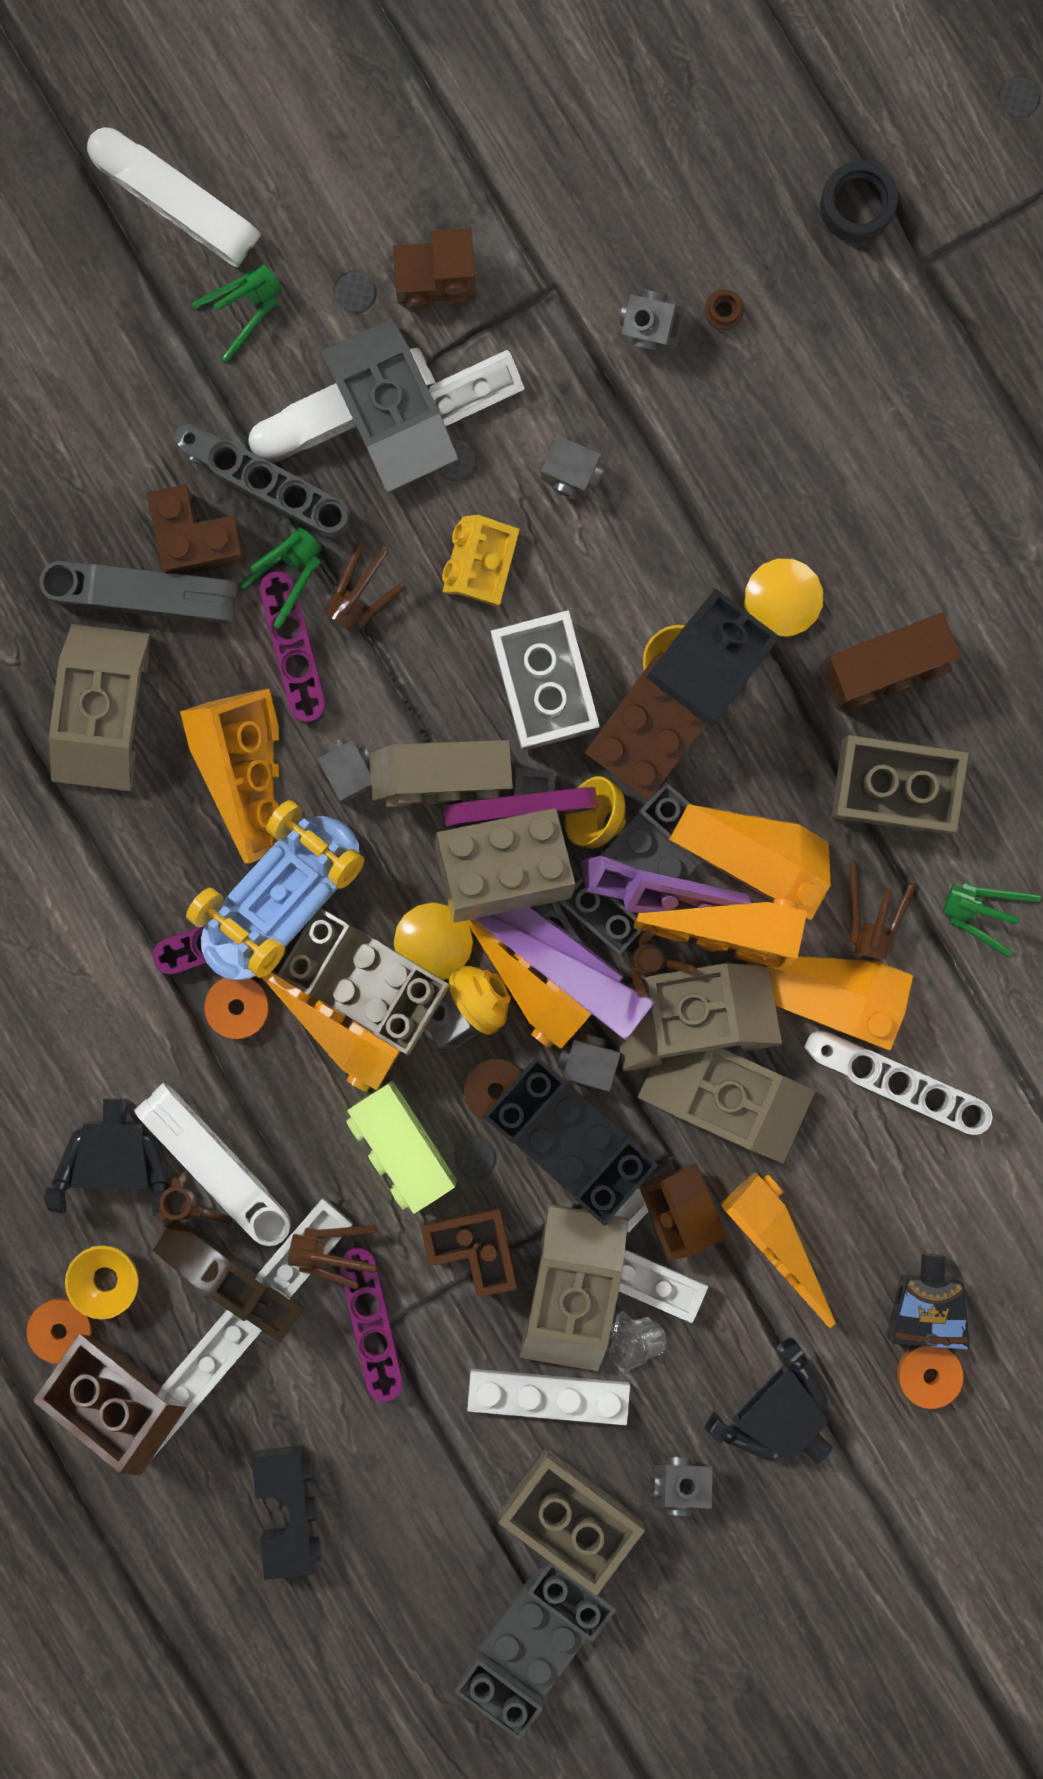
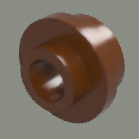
[704,289,744,330]

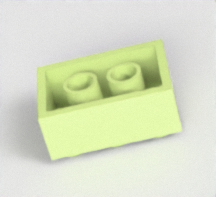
[346,1080,457,1214]

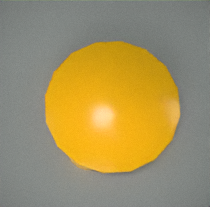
[744,559,823,638]
[394,902,473,980]

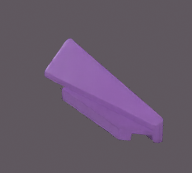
[581,856,753,913]
[474,907,655,1040]

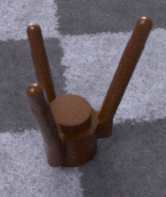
[326,542,405,632]
[849,861,916,959]
[627,927,695,998]
[157,1169,233,1228]
[288,1225,378,1289]

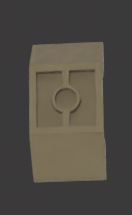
[49,624,151,791]
[277,908,450,1055]
[617,963,782,1071]
[637,1048,816,1163]
[519,1204,628,1371]

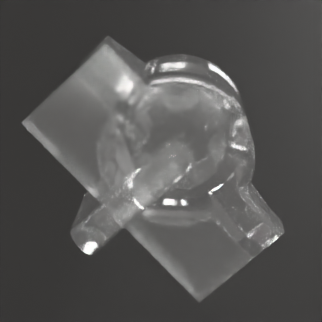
[609,1311,667,1374]

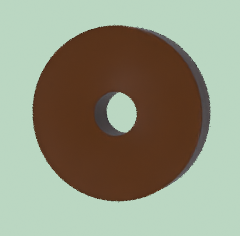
[464,1058,522,1122]

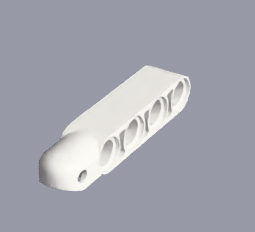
[87,127,261,268]
[248,348,436,463]
[804,1031,993,1135]
[134,1082,291,1246]

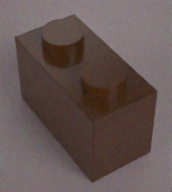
[639,1163,727,1261]

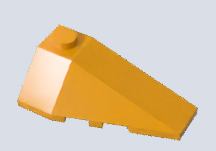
[180,689,279,864]
[669,804,831,920]
[633,899,807,971]
[466,919,592,1049]
[746,956,913,1051]
[262,971,401,1092]
[719,1172,836,1328]

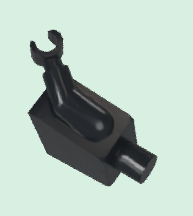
[44,1098,169,1216]
[704,1338,833,1464]

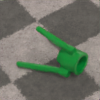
[192,264,282,362]
[239,528,322,629]
[942,882,1042,957]

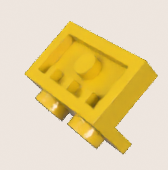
[442,515,520,606]

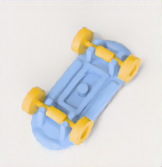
[186,800,364,981]

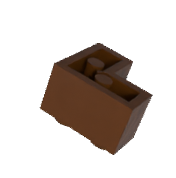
[393,228,477,308]
[147,484,246,575]
[421,1205,517,1298]

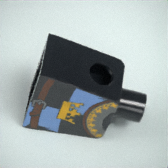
[887,1254,970,1349]

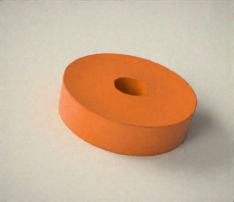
[204,978,270,1039]
[27,1298,93,1364]
[897,1345,963,1409]

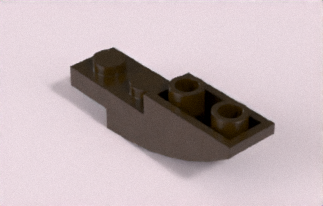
[153,1220,305,1343]

